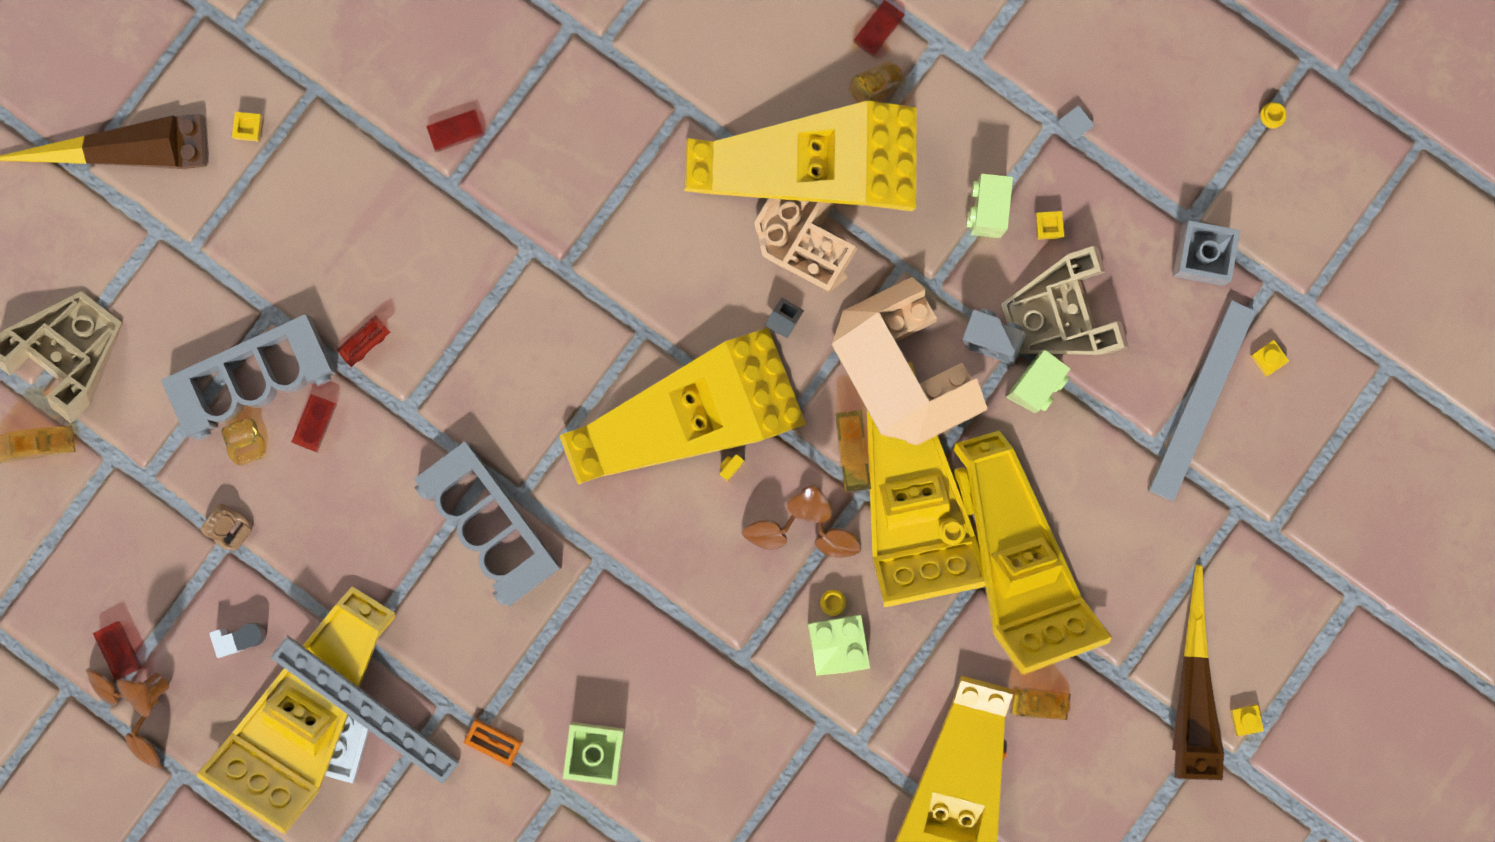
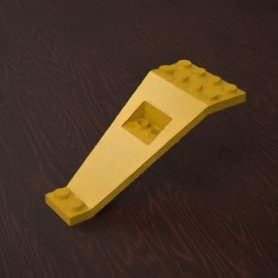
[684,101,917,211]
[559,328,806,485]
[867,362,986,607]
[954,431,1112,675]
[197,586,395,834]
[895,676,1013,842]

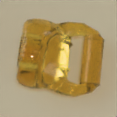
[221,418,266,466]

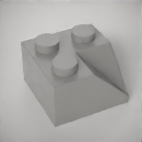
[1172,220,1240,286]
[963,308,1026,366]

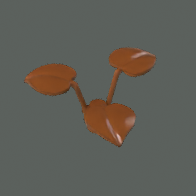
[741,484,861,558]
[85,668,169,768]

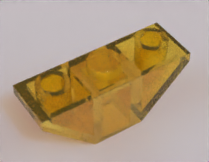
[848,60,906,103]
[835,410,871,492]
[0,426,76,464]
[1010,686,1071,720]

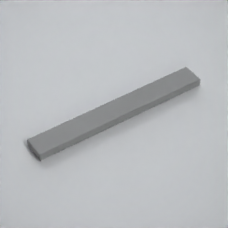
[1148,301,1256,501]
[270,635,459,784]

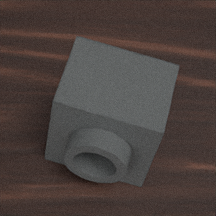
[765,298,804,338]

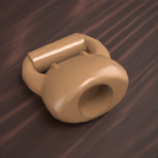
[201,504,252,551]

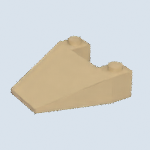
[1001,246,1129,355]
[0,291,122,423]

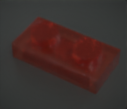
[853,0,905,58]
[426,109,485,152]
[337,315,390,367]
[291,394,337,453]
[92,621,142,681]

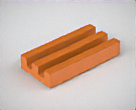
[463,718,523,767]

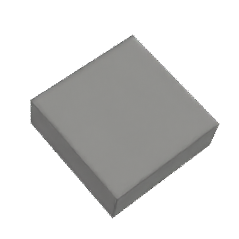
[1057,105,1095,143]

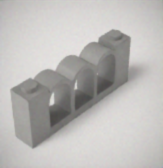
[161,314,337,441]
[414,441,561,607]

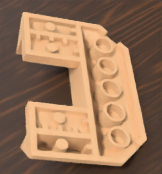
[754,144,857,293]
[832,277,988,445]

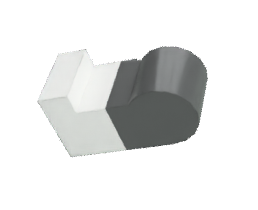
[209,623,267,658]

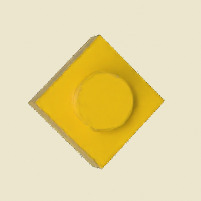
[232,112,263,142]
[1035,211,1064,240]
[1250,340,1289,377]
[719,454,744,482]
[1230,704,1264,736]

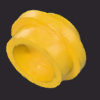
[1260,102,1287,129]
[939,518,966,545]
[820,589,846,616]

